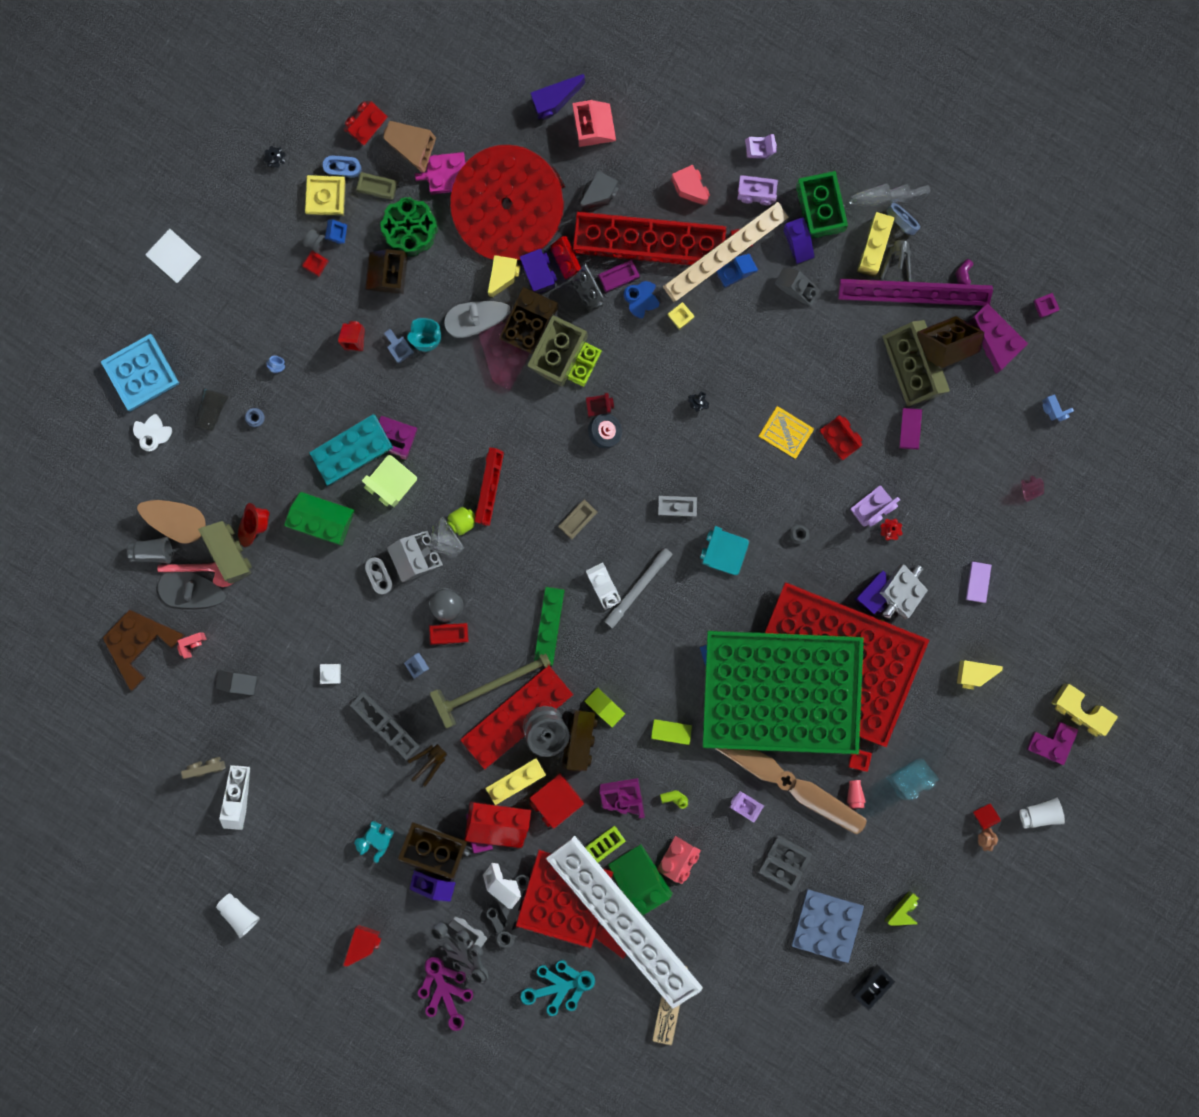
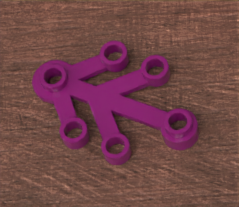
[418,957,474,1031]

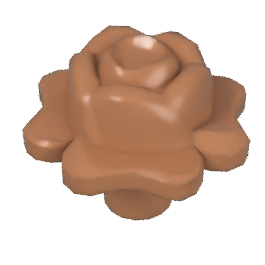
[978,828,998,851]

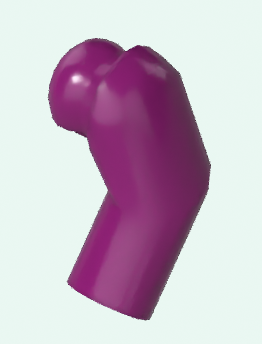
[956,259,974,284]

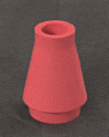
[847,780,866,809]

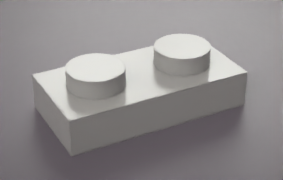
[658,496,697,517]

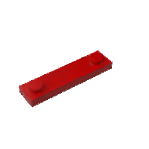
[475,447,504,526]

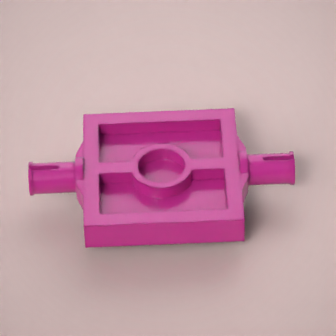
[415,152,465,194]

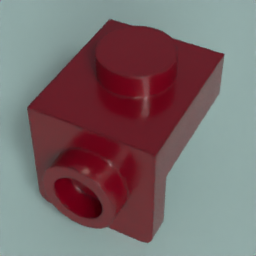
[586,393,614,418]

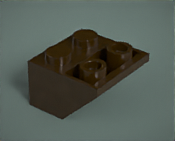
[365,249,407,294]

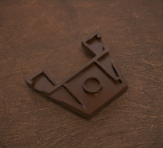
[103,610,185,691]

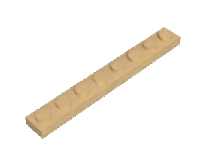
[663,202,789,302]

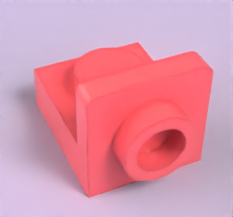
[177,632,207,659]

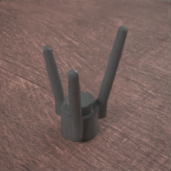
[880,240,912,282]

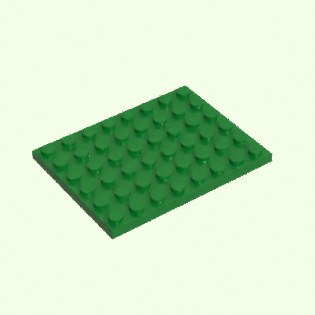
[702,631,864,754]

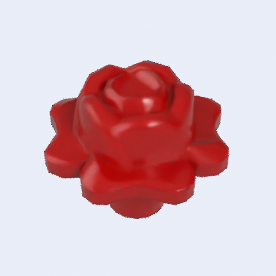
[880,519,902,541]

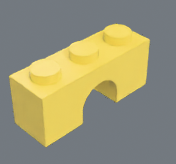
[857,212,895,277]
[1051,684,1118,737]
[486,757,546,805]

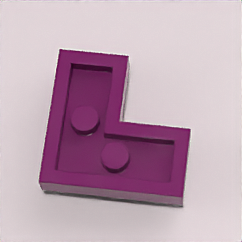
[1026,722,1078,765]

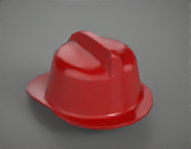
[238,503,269,547]

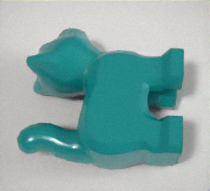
[354,821,394,863]

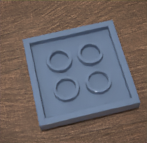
[791,889,864,963]

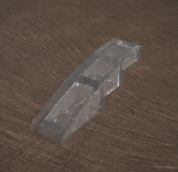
[849,183,931,206]

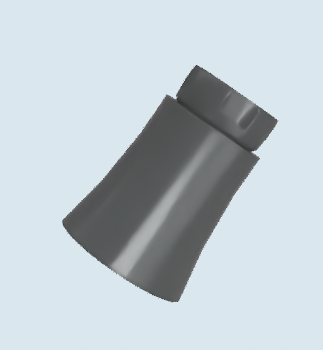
[127,537,173,563]

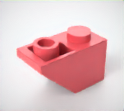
[671,165,710,205]

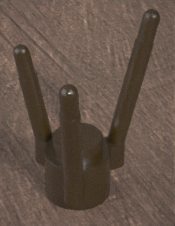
[407,744,448,787]

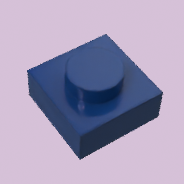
[325,219,347,244]

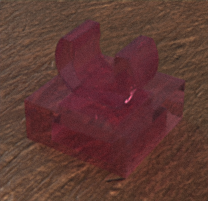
[1021,476,1044,502]

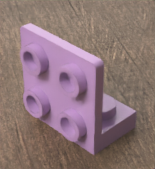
[850,485,900,527]

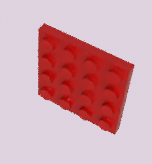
[516,849,613,948]

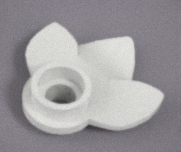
[133,414,172,451]

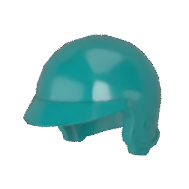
[407,318,441,352]

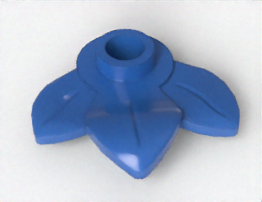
[624,281,659,319]

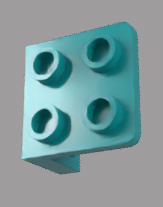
[700,526,749,575]

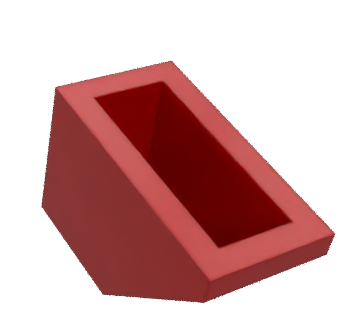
[338,321,365,351]
[343,925,382,967]

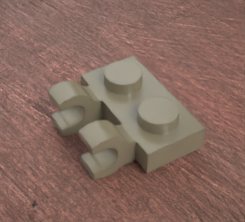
[181,757,225,779]

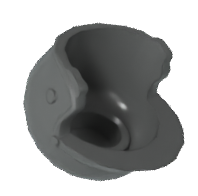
[429,588,464,623]

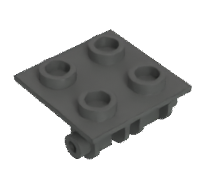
[571,264,603,313]

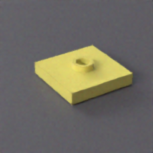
[305,175,346,216]

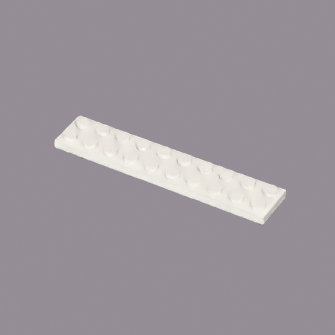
[546,836,703,1009]

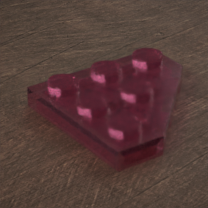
[478,321,530,391]

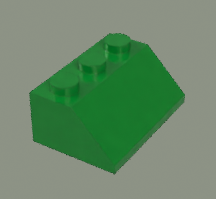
[284,492,355,546]

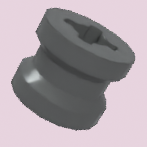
[303,229,326,253]

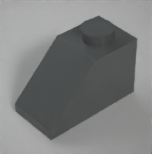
[580,171,619,211]

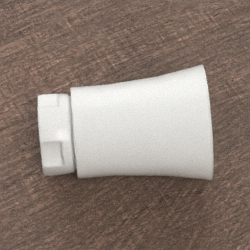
[1019,797,1065,829]
[216,893,260,938]

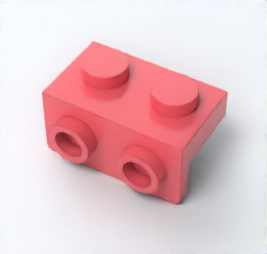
[657,836,701,884]

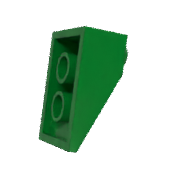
[609,844,673,916]

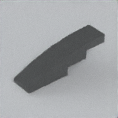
[350,692,421,760]

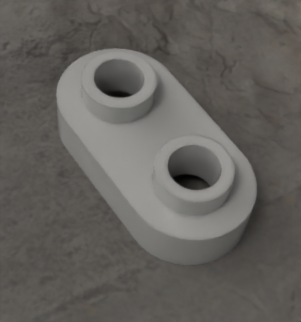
[365,557,393,595]

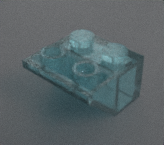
[887,758,939,801]

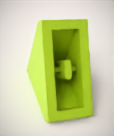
[585,687,625,728]

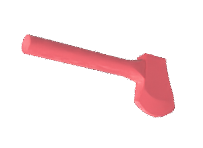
[157,562,233,587]

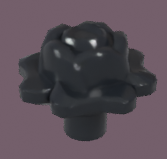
[263,146,286,168]
[688,391,709,412]

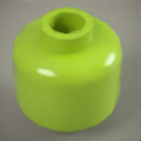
[446,507,475,535]

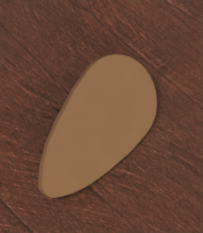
[137,500,205,544]

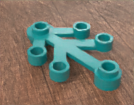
[521,960,595,1016]

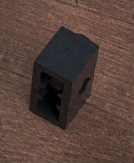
[851,964,895,1011]

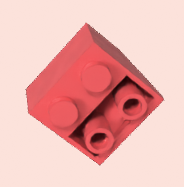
[572,100,616,147]

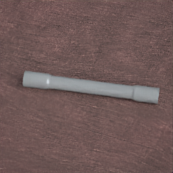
[604,547,673,629]

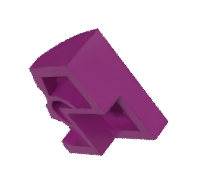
[600,778,645,818]

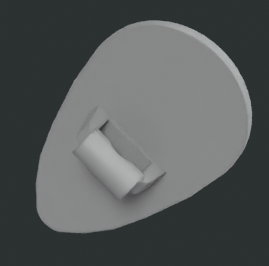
[444,301,511,338]

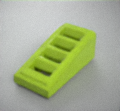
[585,826,626,863]

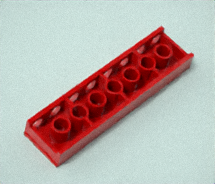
[573,212,726,265]

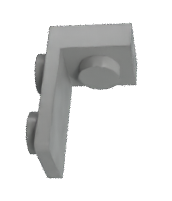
[449,916,487,961]

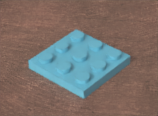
[101,334,180,412]

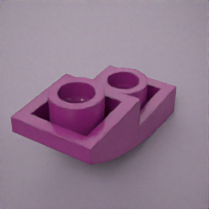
[900,408,922,450]

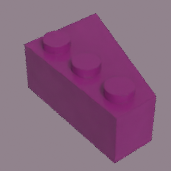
[969,303,1028,374]

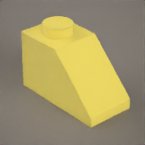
[488,256,521,297]
[957,660,1003,690]

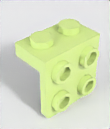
[362,455,417,507]

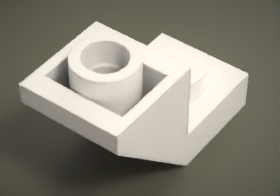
[586,563,621,610]
[483,863,521,909]

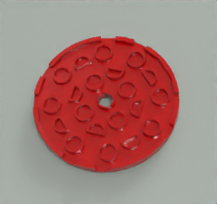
[451,145,564,261]

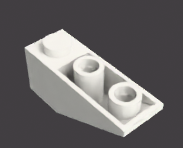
[219,765,250,830]

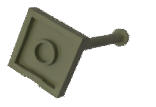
[430,654,551,728]

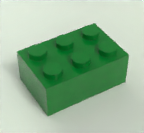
[796,171,848,239]

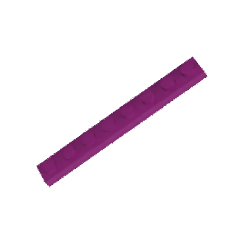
[838,279,993,306]

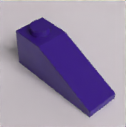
[530,74,585,120]

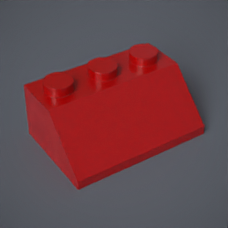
[464,802,531,848]

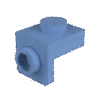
[1043,394,1074,422]

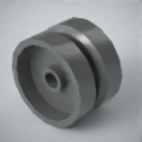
[523,706,570,757]

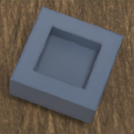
[404,653,429,679]

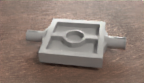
[880,564,928,619]

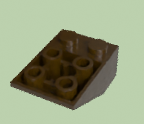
[499,287,559,355]

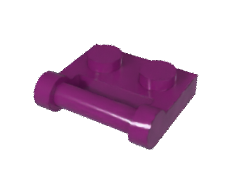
[379,416,418,460]

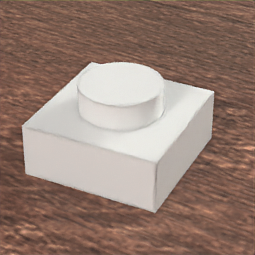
[320,664,341,684]

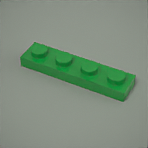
[534,587,565,666]

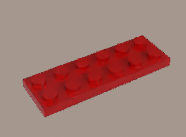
[460,665,574,769]

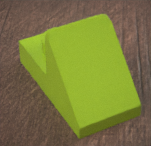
[885,891,919,926]

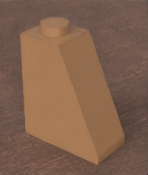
[384,121,436,173]

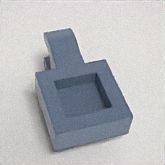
[384,329,414,364]

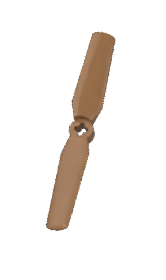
[715,748,867,834]

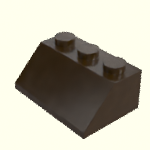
[917,316,985,368]
[562,709,598,771]
[398,822,467,881]

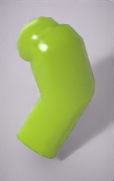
[660,790,688,809]

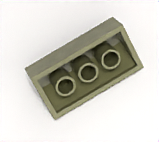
[882,320,950,407]

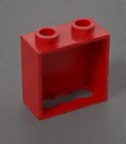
[529,773,584,829]

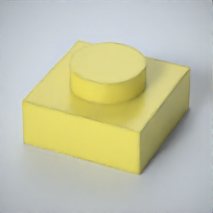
[668,302,695,330]

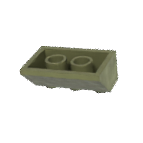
[527,315,588,387]
[198,521,252,584]

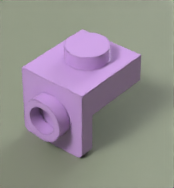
[745,134,777,159]
[730,791,764,822]

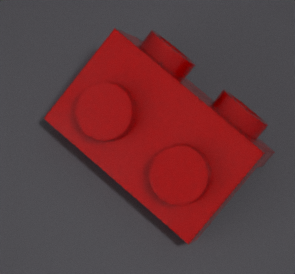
[343,101,388,145]

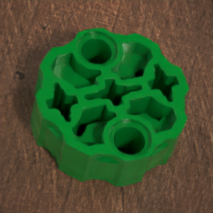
[380,197,438,257]

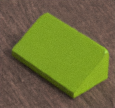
[651,719,692,745]

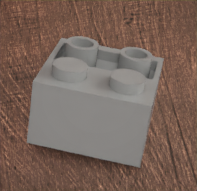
[387,531,443,582]

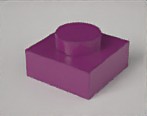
[1033,293,1060,319]

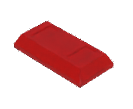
[429,623,469,645]

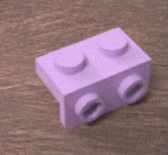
[737,175,778,206]

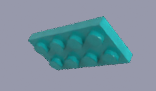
[309,414,393,486]

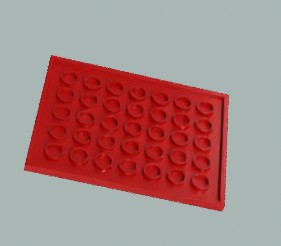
[764,582,929,747]

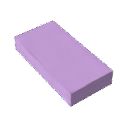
[966,562,992,603]

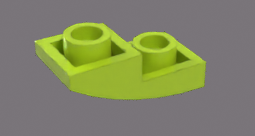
[567,342,602,387]

